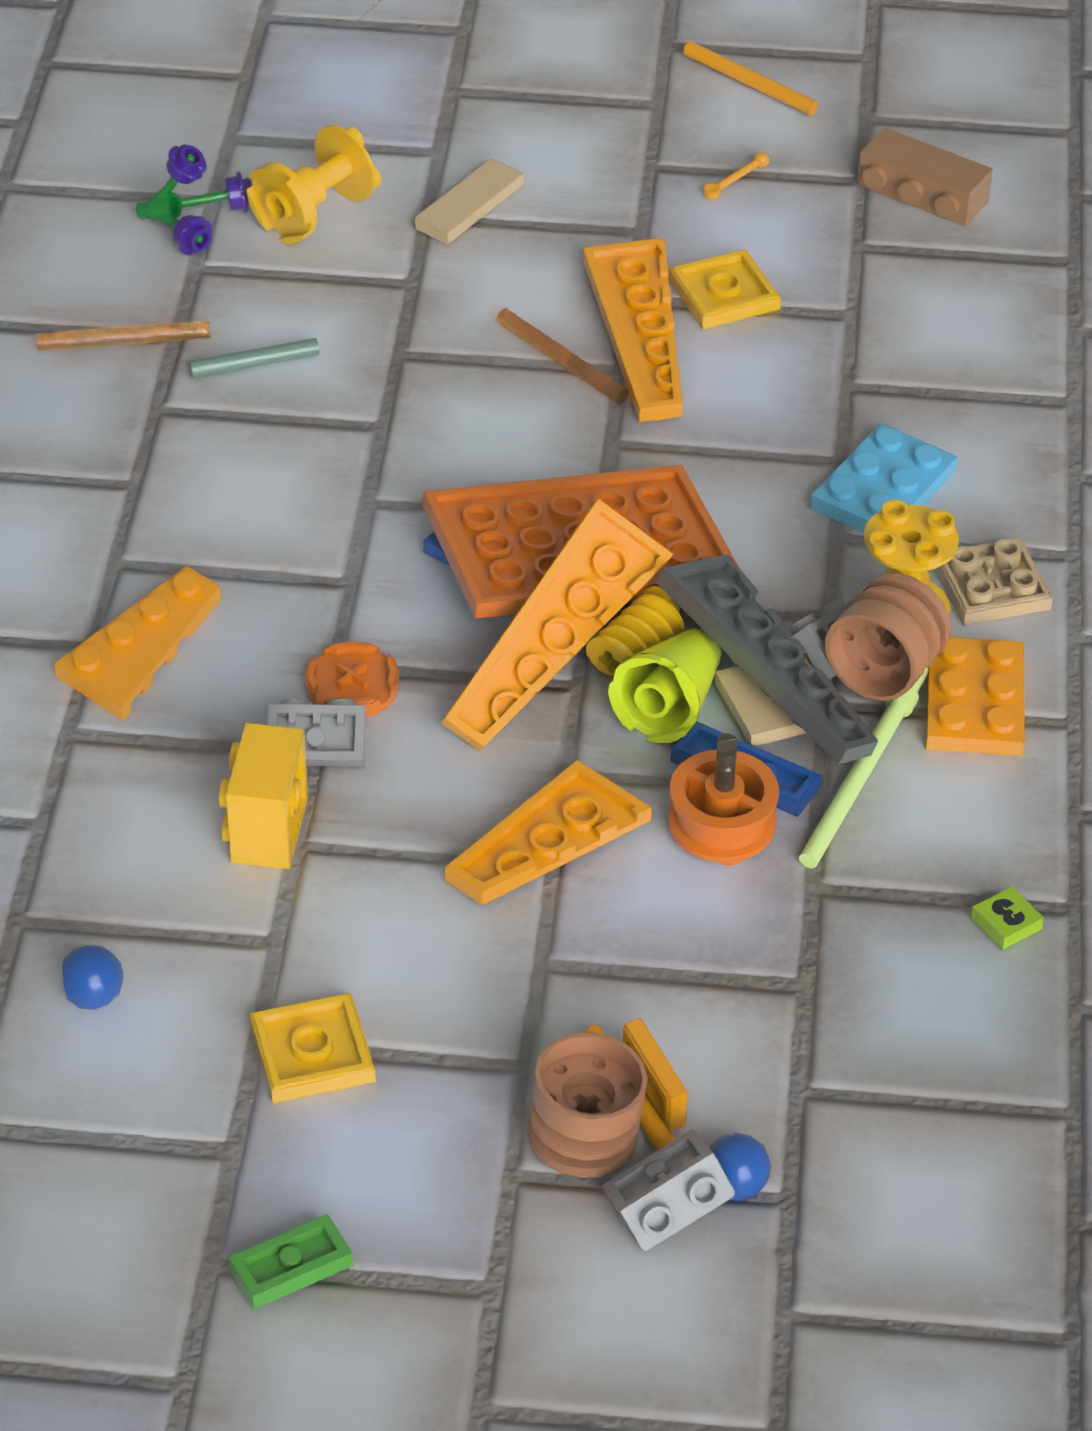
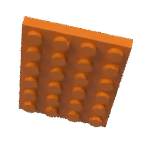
[422,465,739,619]

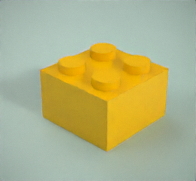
[219,723,308,869]

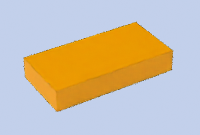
[623,1018,688,1132]

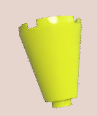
[608,628,721,743]

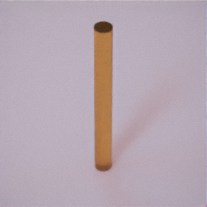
[497,308,629,404]
[36,321,211,351]

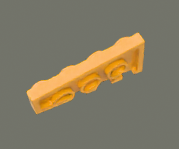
[54,566,221,721]
[445,760,652,905]

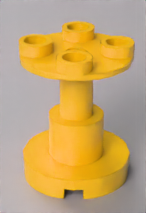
[247,125,382,245]
[860,500,959,616]

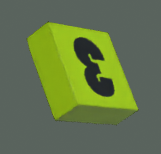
[971,886,1044,950]

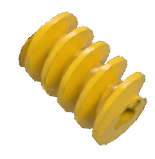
[586,586,685,676]

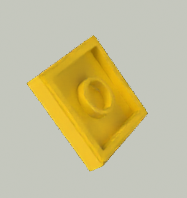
[668,249,781,329]
[249,992,376,1103]

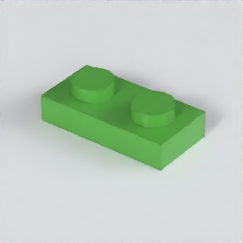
[228,1214,353,1310]

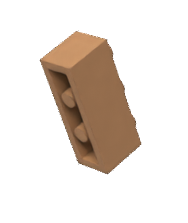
[858,127,993,227]

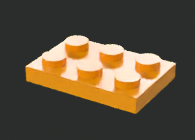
[926,637,1025,756]

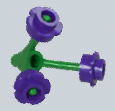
[136,144,252,255]

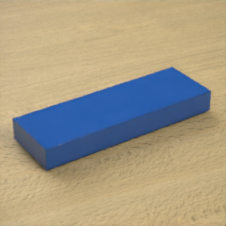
[670,722,822,817]

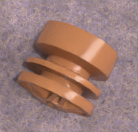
[825,573,951,701]
[527,1032,648,1178]

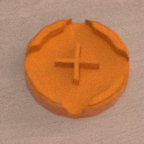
[304,641,400,717]

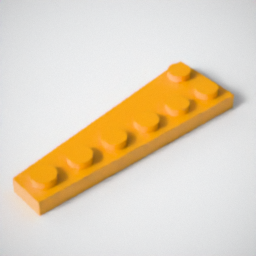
[583,238,683,422]
[441,499,673,751]

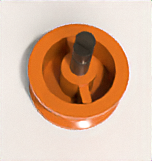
[668,733,779,866]

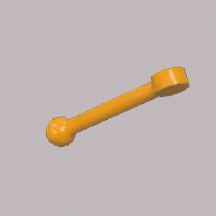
[704,152,769,200]

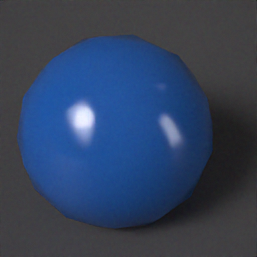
[62,945,124,1010]
[709,1132,771,1201]

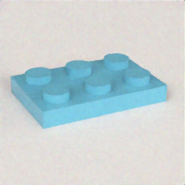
[810,423,958,533]

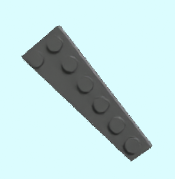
[656,554,878,764]

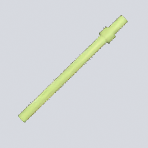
[799,668,929,868]

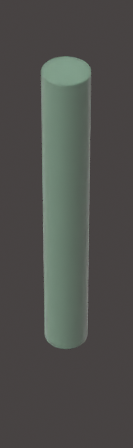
[189,338,320,378]

